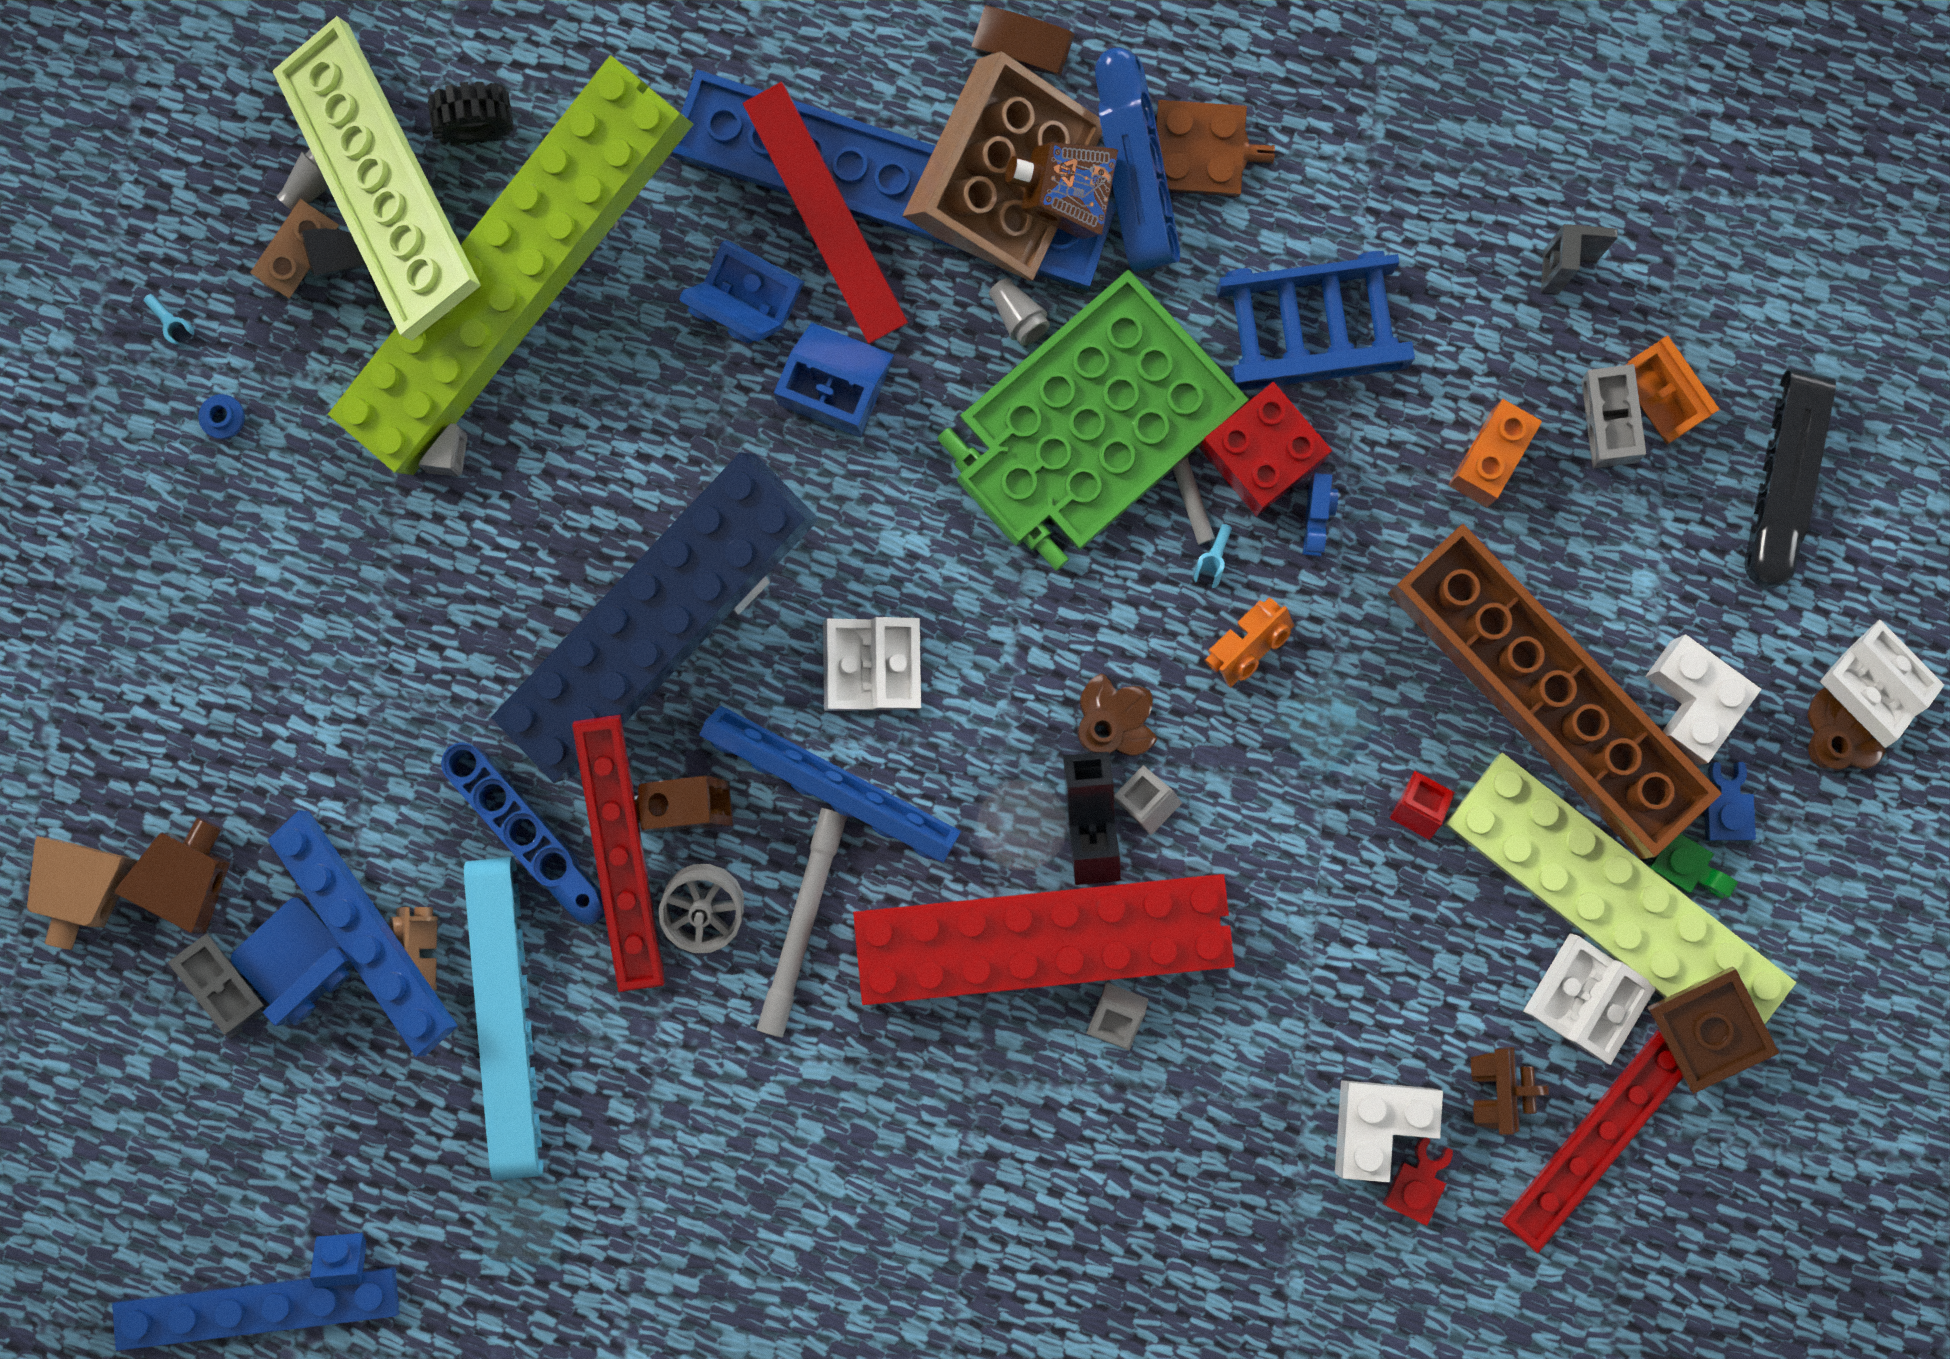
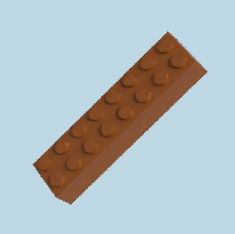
[1388,523,1722,859]

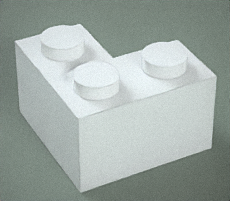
[1645,634,1761,766]
[1335,1080,1443,1182]

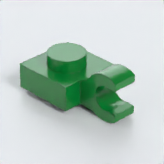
[1649,833,1738,899]

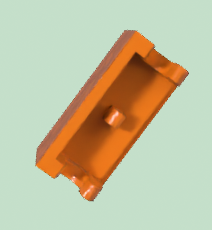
[1626,335,1720,445]

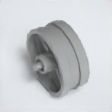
[659,864,745,953]

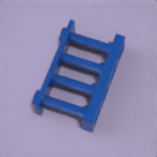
[1216,251,1415,391]

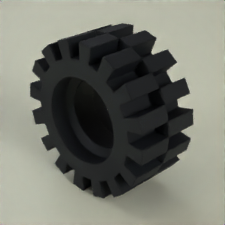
[428,81,514,146]

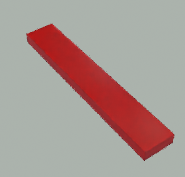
[742,81,909,344]
[572,715,665,992]
[1500,1030,1683,1253]

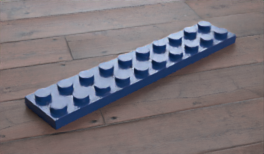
[669,69,1117,291]

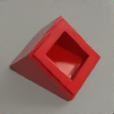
[1390,771,1455,840]

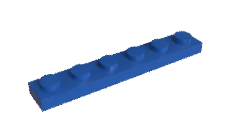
[699,705,961,863]
[268,810,458,1057]
[112,1267,400,1351]

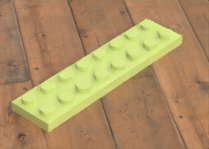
[273,16,481,341]
[1444,753,1797,1024]

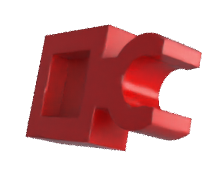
[1382,1137,1453,1226]

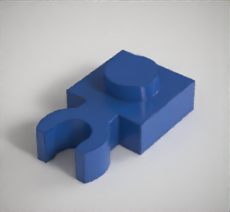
[1302,473,1339,557]
[1704,762,1756,841]

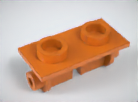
[1205,597,1294,688]

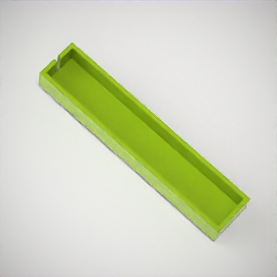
[327,55,694,475]

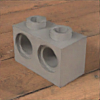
[1581,364,1646,469]

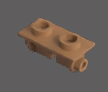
[250,199,339,299]
[389,907,438,990]

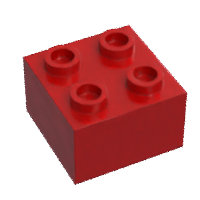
[1199,381,1332,517]

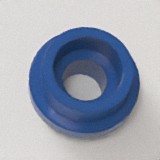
[198,394,245,440]

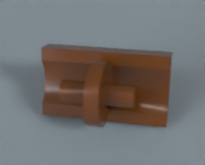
[1471,1047,1550,1135]

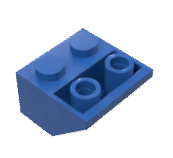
[774,322,894,438]

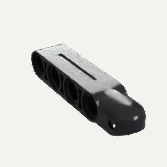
[1744,368,1836,589]

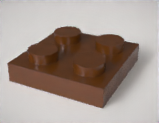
[1647,966,1779,1094]

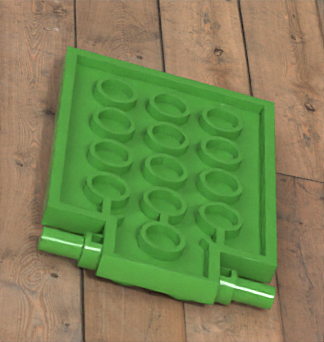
[937,269,1249,571]

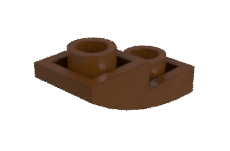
[971,5,1075,77]

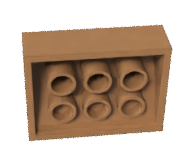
[902,51,1102,281]

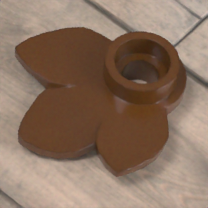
[1077,673,1157,756]
[1807,687,1886,771]

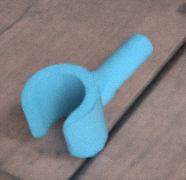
[143,294,194,346]
[1194,524,1232,588]

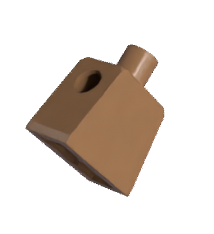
[27,836,136,950]

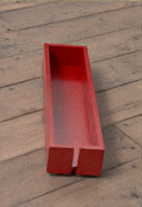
[853,874,1235,1005]

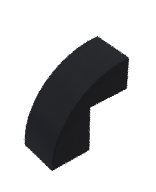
[301,228,387,311]
[1063,752,1121,885]

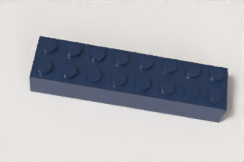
[491,452,819,783]

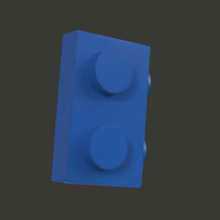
[679,240,805,343]
[231,898,353,1026]

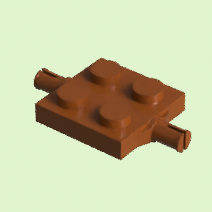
[1156,100,1275,197]

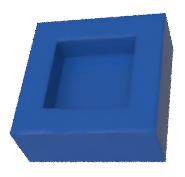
[310,1233,366,1288]

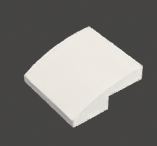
[823,617,921,711]
[1820,620,1944,748]
[1523,933,1656,1065]

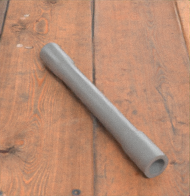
[756,808,847,1037]

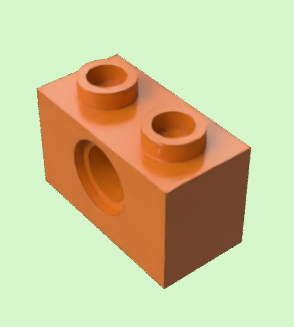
[1448,399,1542,508]

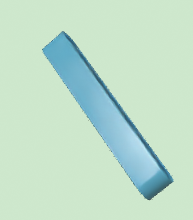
[464,856,544,1181]

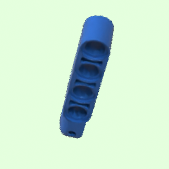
[1095,47,1180,273]
[441,742,605,925]

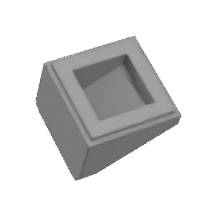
[418,423,467,477]
[1114,765,1182,835]
[1086,982,1149,1050]

